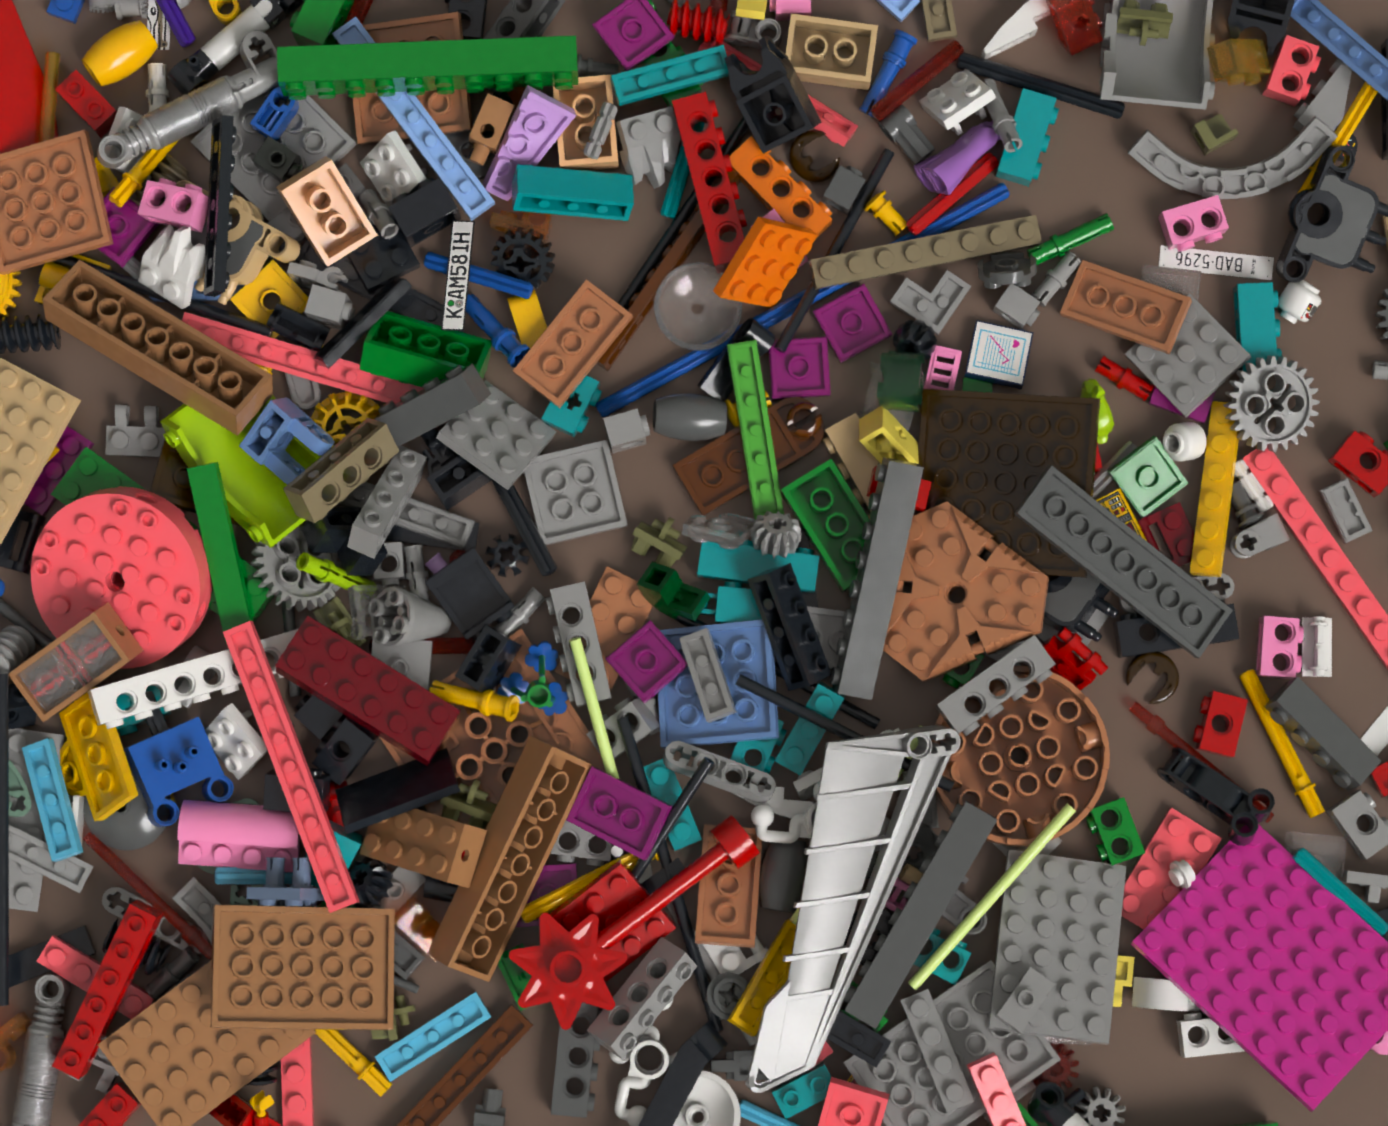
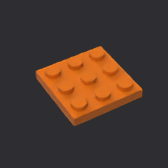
[713,217,818,308]

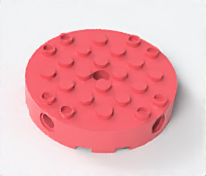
[31,486,212,669]

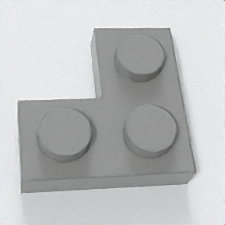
[890,270,971,336]

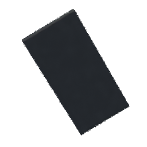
[335,748,460,834]

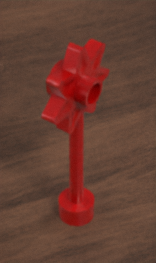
[509,815,760,1030]

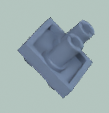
[246,857,325,907]

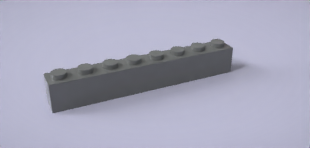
[830,457,924,700]
[844,801,998,1029]

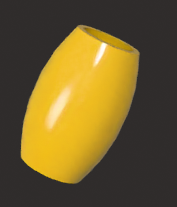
[81,20,158,87]

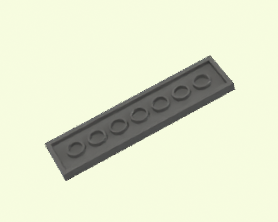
[1013,465,1233,658]

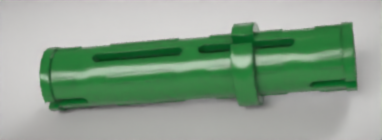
[1027,213,1114,266]

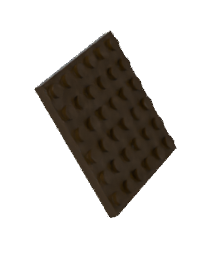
[913,389,1100,578]

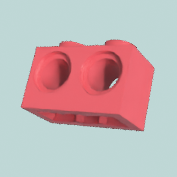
[1262,35,1321,107]

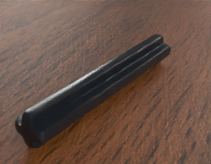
[492,479,557,576]

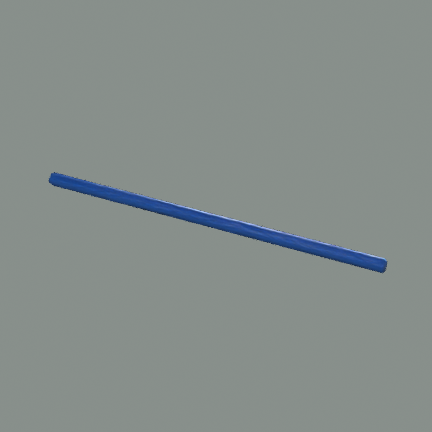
[596,183,1010,417]

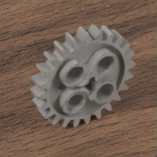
[1224,355,1320,452]
[251,520,343,612]

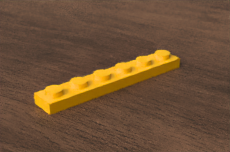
[1190,401,1240,577]

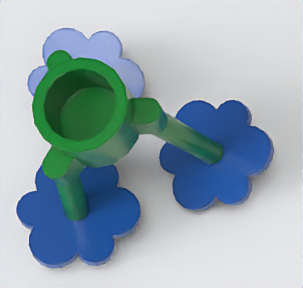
[496,641,569,716]

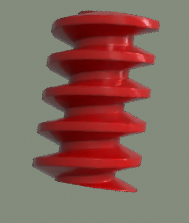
[667,0,731,46]

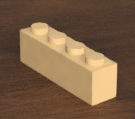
[822,413,914,519]

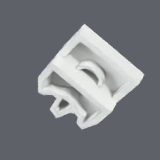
[138,224,205,309]

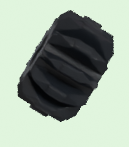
[348,857,394,908]

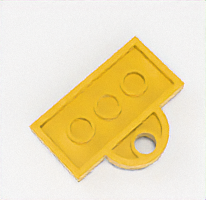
[59,687,139,821]

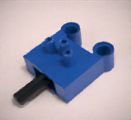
[124,691,234,827]

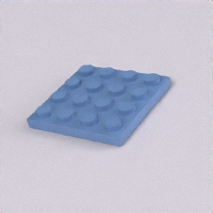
[658,620,779,749]

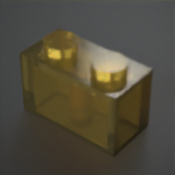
[1207,39,1271,86]

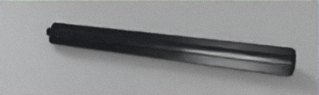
[957,52,1125,119]

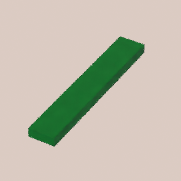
[187,462,253,643]

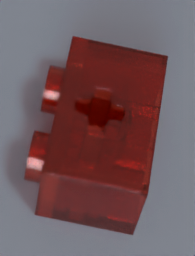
[1046,0,1103,56]

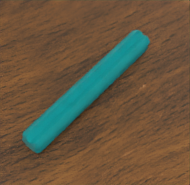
[660,122,705,219]
[1292,848,1388,936]

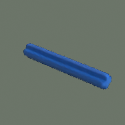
[424,252,534,299]

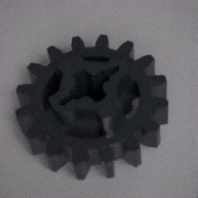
[491,227,555,289]

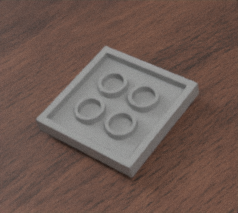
[1125,293,1251,418]
[436,380,557,490]
[524,440,628,545]

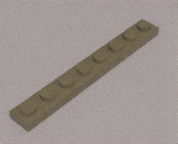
[809,215,1042,290]

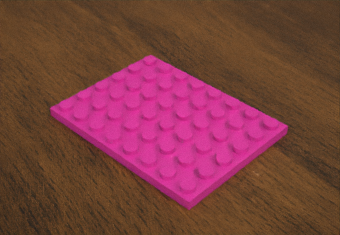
[1131,824,1388,1112]

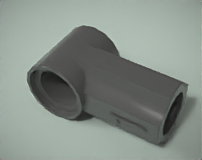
[878,104,935,165]

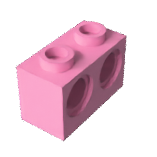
[137,178,208,233]
[1158,195,1229,252]
[1256,616,1304,679]

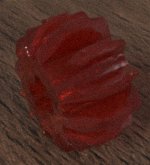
[1033,1042,1079,1089]

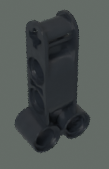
[1157,747,1275,846]

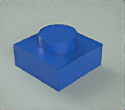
[46,0,85,24]

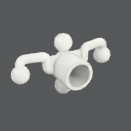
[751,781,890,852]
[609,999,677,1126]

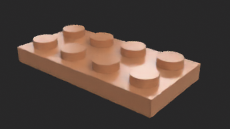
[1060,260,1192,355]
[513,279,633,409]
[554,566,653,692]
[695,824,762,948]

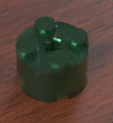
[877,350,926,413]

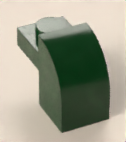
[637,561,710,621]

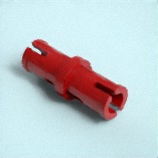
[1094,355,1154,402]

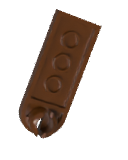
[673,397,824,516]

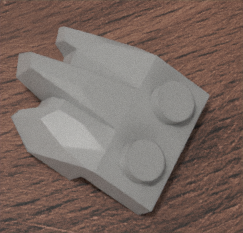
[616,106,680,189]

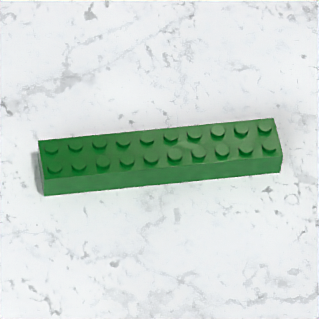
[277,35,578,100]

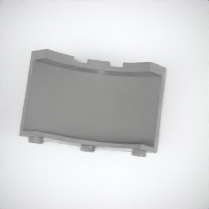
[1100,0,1215,110]

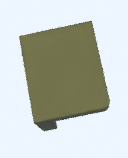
[1190,114,1239,156]

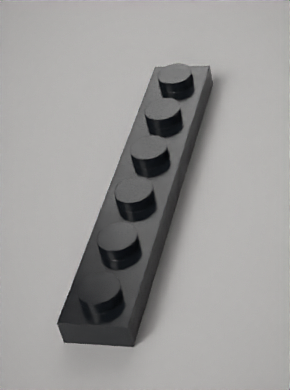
[204,115,237,297]

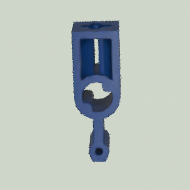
[250,86,299,141]

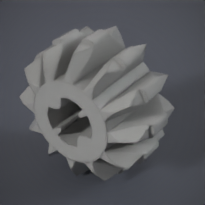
[751,510,802,559]
[1075,1087,1126,1126]

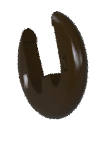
[790,130,840,182]
[1126,652,1179,704]

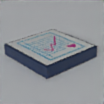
[964,320,1034,389]

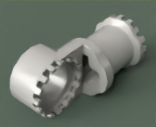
[89,0,148,20]

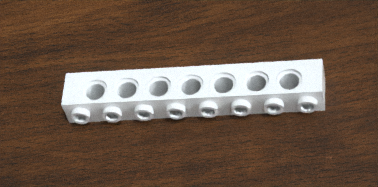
[88,622,321,729]

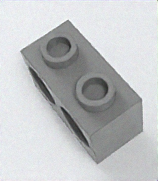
[586,697,660,759]
[551,821,613,866]

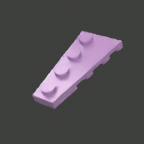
[482,85,576,201]

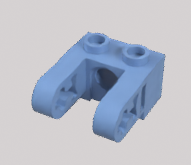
[239,397,335,485]

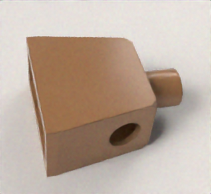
[467,93,515,166]

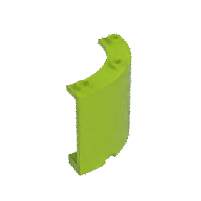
[160,395,321,548]

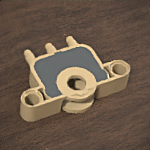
[176,180,300,305]

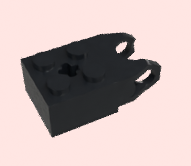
[1227,0,1295,57]
[724,35,822,154]

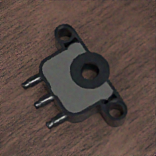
[1276,145,1388,282]
[1043,572,1119,642]

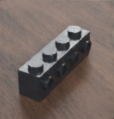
[747,563,832,691]

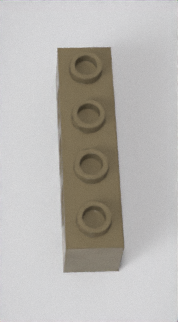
[283,418,399,523]

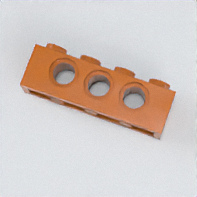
[729,136,833,240]

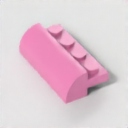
[177,800,301,872]

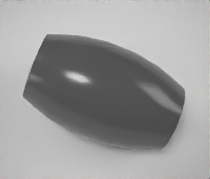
[653,393,727,441]
[759,840,808,913]

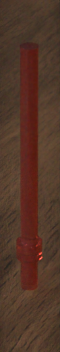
[1129,702,1274,823]
[83,832,212,960]

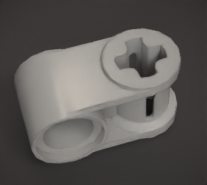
[724,10,782,49]
[1229,513,1290,559]

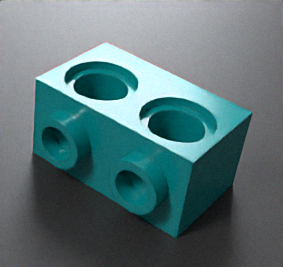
[730,719,787,774]
[914,928,971,985]

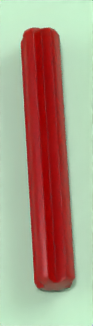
[905,152,999,236]

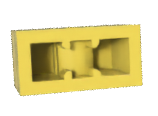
[859,405,919,464]

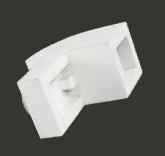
[1132,977,1200,1011]

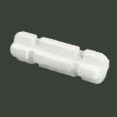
[1234,459,1273,513]

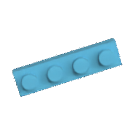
[22,738,83,862]
[374,992,492,1082]

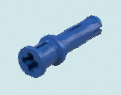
[859,29,918,118]
[466,294,530,367]

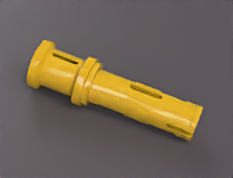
[429,680,520,722]

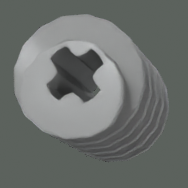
[0,625,35,674]

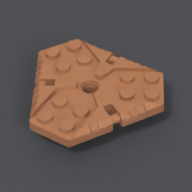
[883,502,1049,682]

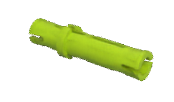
[296,552,375,598]

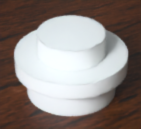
[1168,860,1196,889]

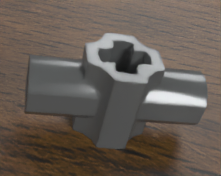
[473,1088,506,1126]

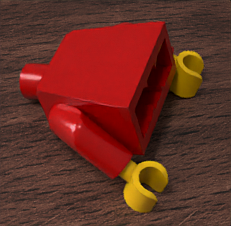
[209,1090,281,1126]

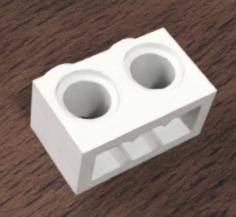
[1176,1012,1244,1058]

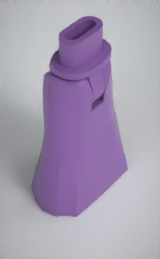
[914,120,1001,195]

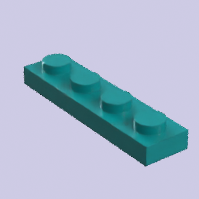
[610,45,729,106]

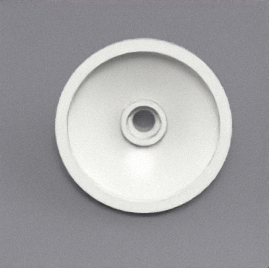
[673,1070,741,1126]

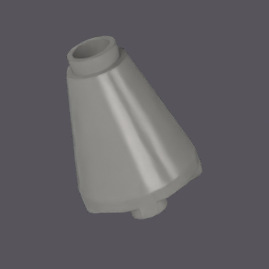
[368,587,452,647]

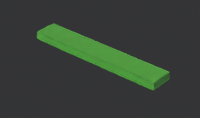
[726,340,784,520]

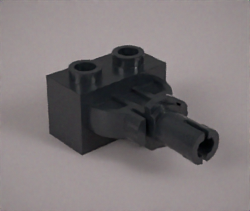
[420,427,493,511]

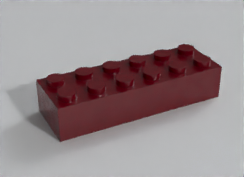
[275,615,460,766]

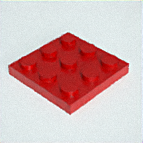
[550,860,676,982]

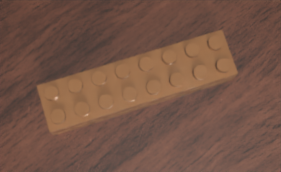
[42,259,273,436]
[427,736,592,982]

